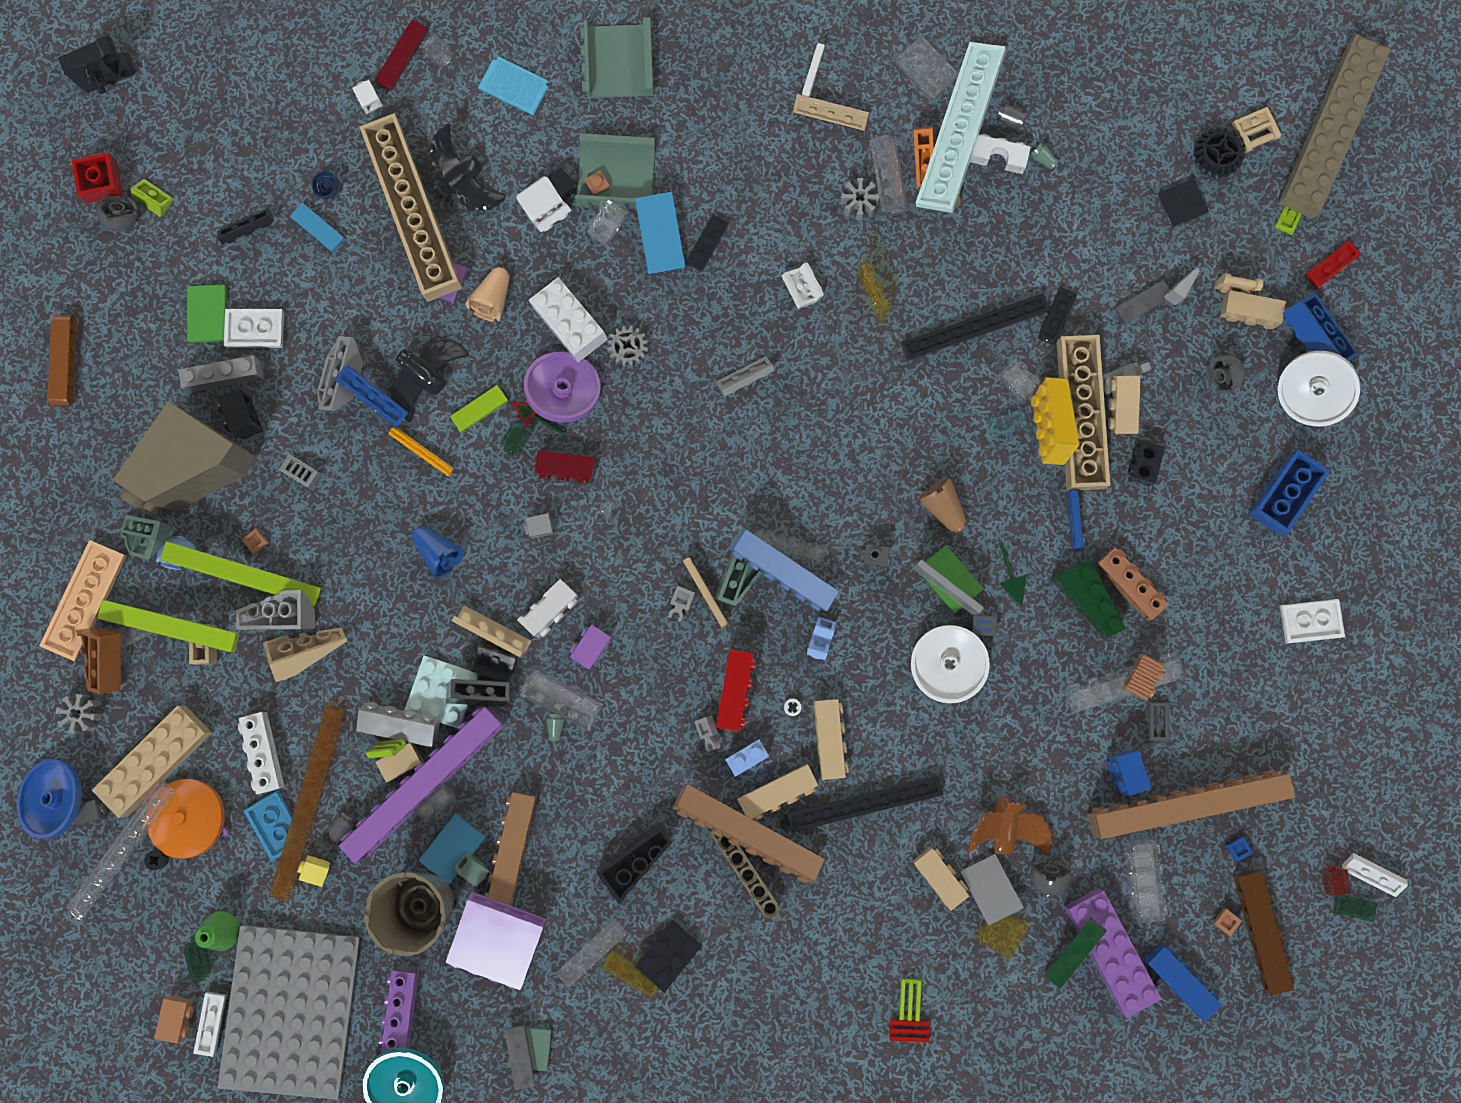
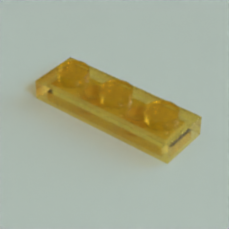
[601,950,658,999]

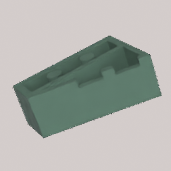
[714,551,762,606]

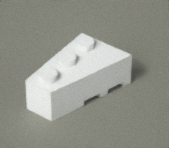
[517,579,579,638]

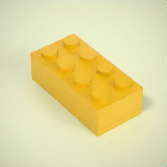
[1031,377,1079,465]

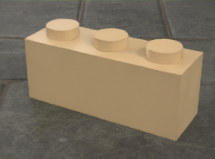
[1220,290,1286,329]
[1108,375,1140,434]
[912,847,969,911]

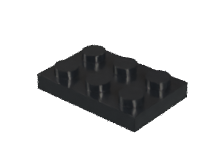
[634,920,702,993]

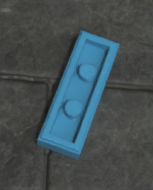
[290,203,345,253]

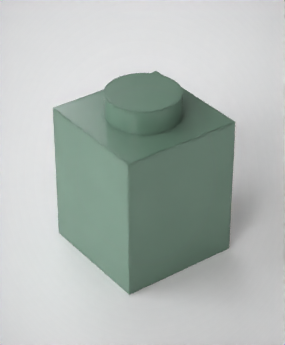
[455,852,489,887]

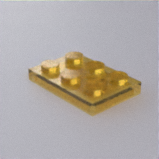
[857,260,891,324]

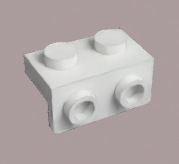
[782,263,824,309]

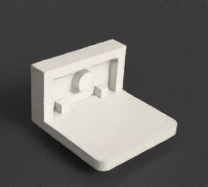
[516,176,571,232]

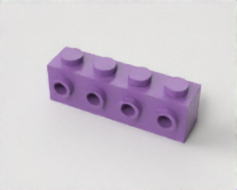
[379,968,419,1052]

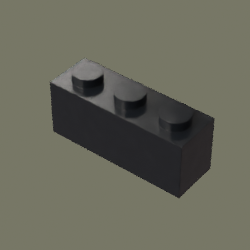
[446,679,509,707]

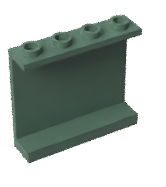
[580,18,654,98]
[575,133,655,210]

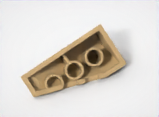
[263,628,347,682]

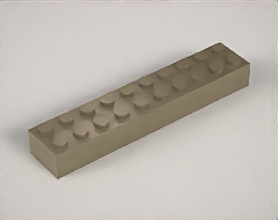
[1278,34,1391,219]

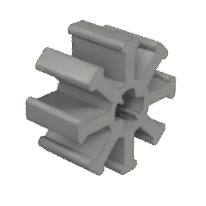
[840,178,879,220]
[55,694,102,733]

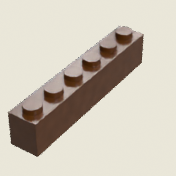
[1233,870,1294,996]

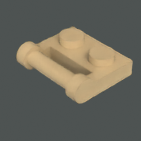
[1232,107,1281,153]
[1215,273,1263,294]

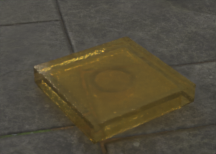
[975,915,1030,960]

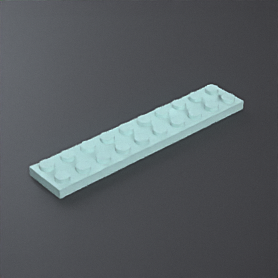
[916,42,1006,213]

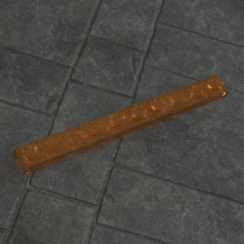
[269,704,346,901]

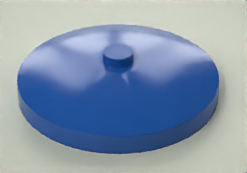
[17,759,82,839]

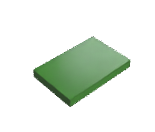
[187,285,227,343]
[921,545,984,614]

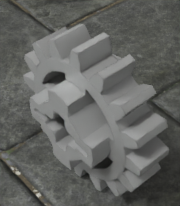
[607,326,648,367]

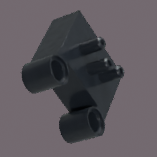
[58,36,136,94]

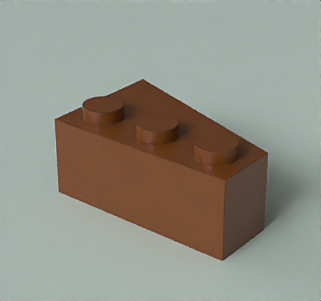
[76,627,122,694]

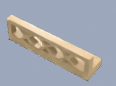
[452,605,532,658]

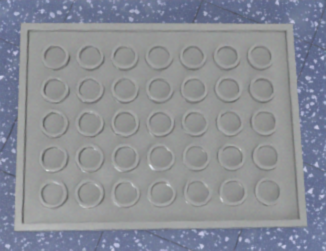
[218,925,360,1100]

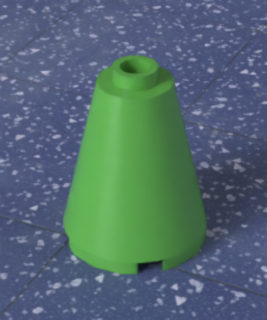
[195,911,240,951]

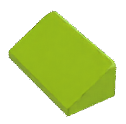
[131,179,174,217]

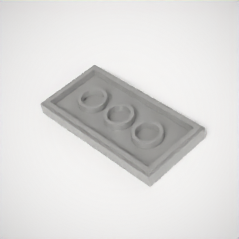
[913,560,983,615]

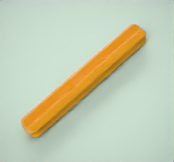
[389,426,454,476]

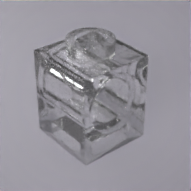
[421,33,453,68]

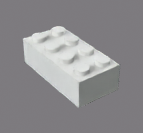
[529,277,608,362]

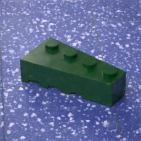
[1051,560,1126,639]

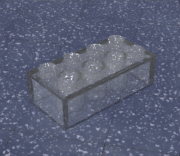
[1122,837,1167,923]

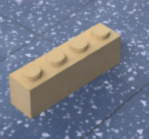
[813,699,848,780]
[737,764,818,821]

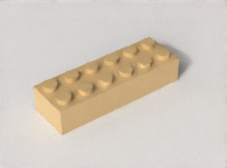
[92,706,212,818]

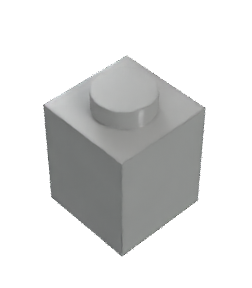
[524,513,554,539]

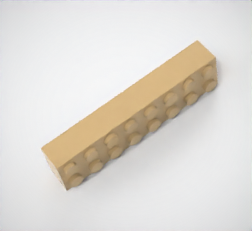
[1056,335,1110,491]

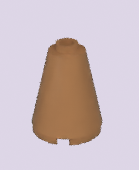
[918,478,967,533]

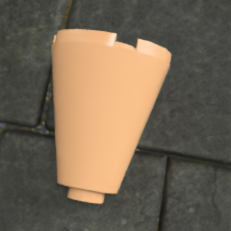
[466,267,510,322]

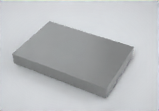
[960,854,1024,926]

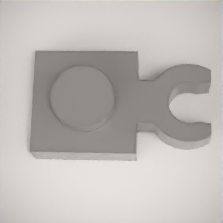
[668,586,695,622]
[694,715,720,752]

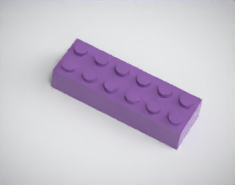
[1064,888,1162,1018]

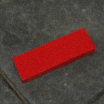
[1304,240,1361,289]

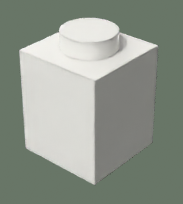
[352,80,383,114]

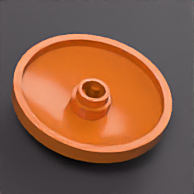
[147,779,225,858]

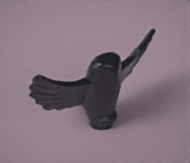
[428,124,505,211]
[389,339,469,422]

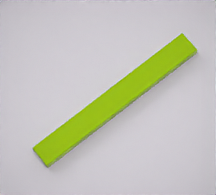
[160,541,321,606]
[97,600,239,653]

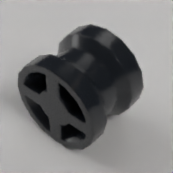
[144,850,169,871]

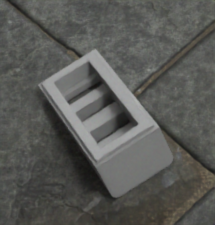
[1164,268,1200,305]
[279,454,322,490]

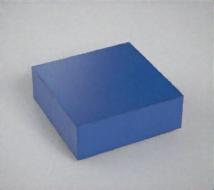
[1225,835,1253,863]

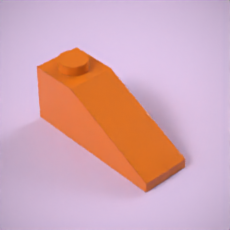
[914,126,934,187]

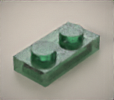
[1332,893,1377,922]

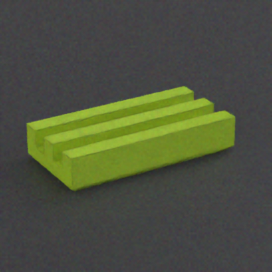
[365,739,406,758]
[899,978,921,1021]

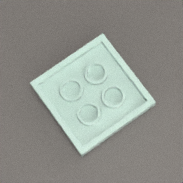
[404,656,479,729]

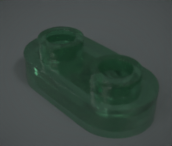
[184,941,211,981]

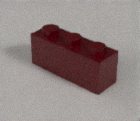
[534,450,596,485]

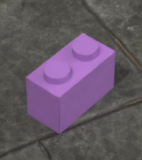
[570,624,612,670]

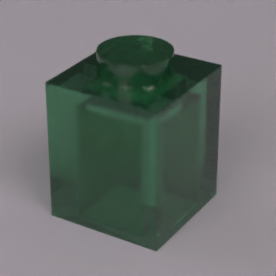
[500,424,531,456]

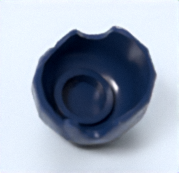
[311,170,340,200]

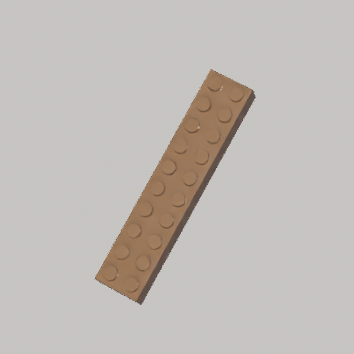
[1087,770,1296,839]

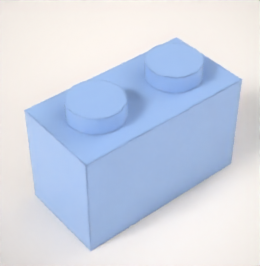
[725,739,769,777]

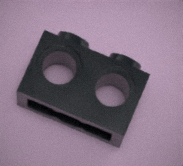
[1128,441,1165,486]

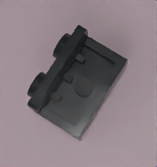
[471,644,517,682]

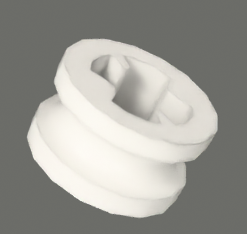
[784,699,801,716]

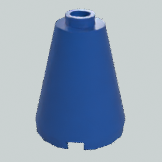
[412,526,464,578]

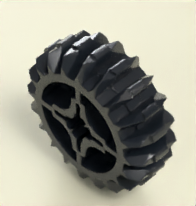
[1193,127,1246,178]

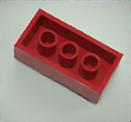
[716,650,756,732]

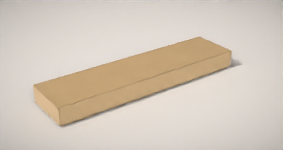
[793,94,869,131]
[683,557,728,628]

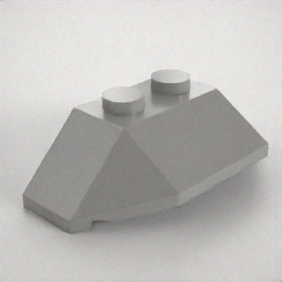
[317,336,363,411]

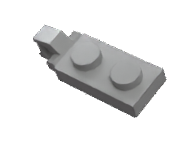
[1102,362,1151,396]

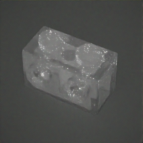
[587,199,630,246]

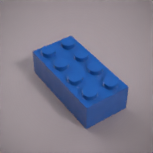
[1283,292,1359,361]
[1248,449,1330,536]

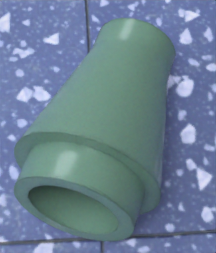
[1030,143,1059,170]
[546,712,565,741]

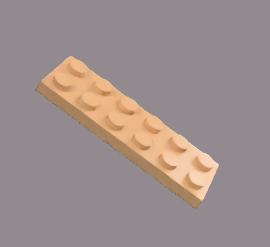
[39,540,127,661]

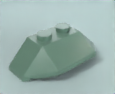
[121,515,171,560]

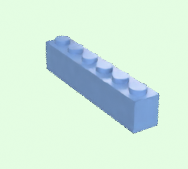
[728,529,839,611]

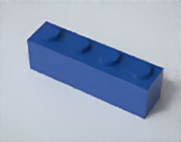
[1143,944,1222,1022]

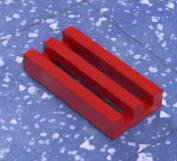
[889,1019,930,1042]

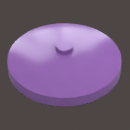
[524,352,601,422]

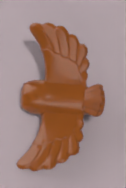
[968,798,1053,855]

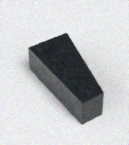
[596,822,672,904]

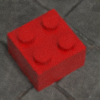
[71,153,124,203]

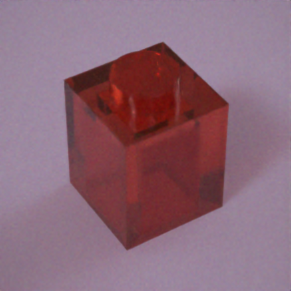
[1320,865,1351,896]

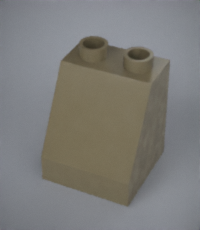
[113,401,258,515]

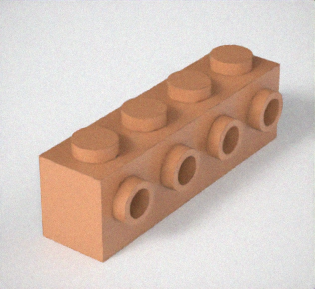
[1095,548,1169,621]

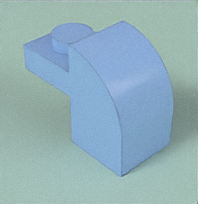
[807,617,836,660]

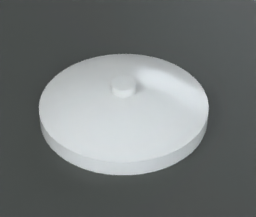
[1278,351,1360,426]
[911,625,990,703]

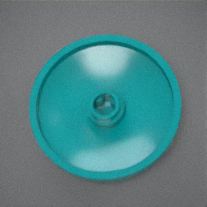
[363,1048,444,1103]

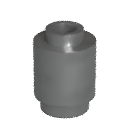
[996,104,1026,128]
[327,811,356,842]

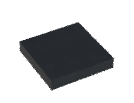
[1158,178,1209,228]

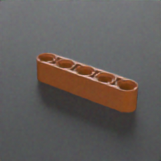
[48,315,77,406]

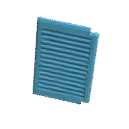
[478,56,549,115]

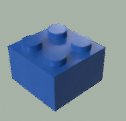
[1106,750,1152,796]

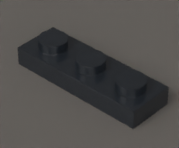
[217,208,274,245]
[686,215,729,273]

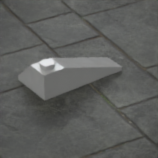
[236,590,315,630]

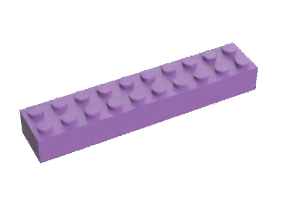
[339,707,506,864]

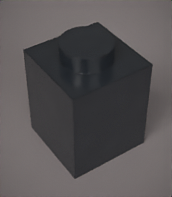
[548,168,578,201]

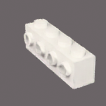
[238,712,285,794]

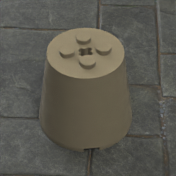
[364,872,454,956]

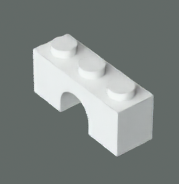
[970,134,1030,174]

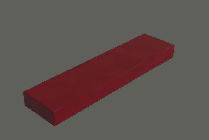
[374,19,429,91]

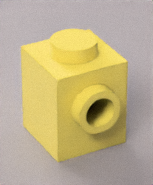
[297,855,330,887]

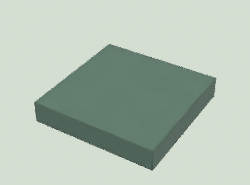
[507,1025,552,1071]

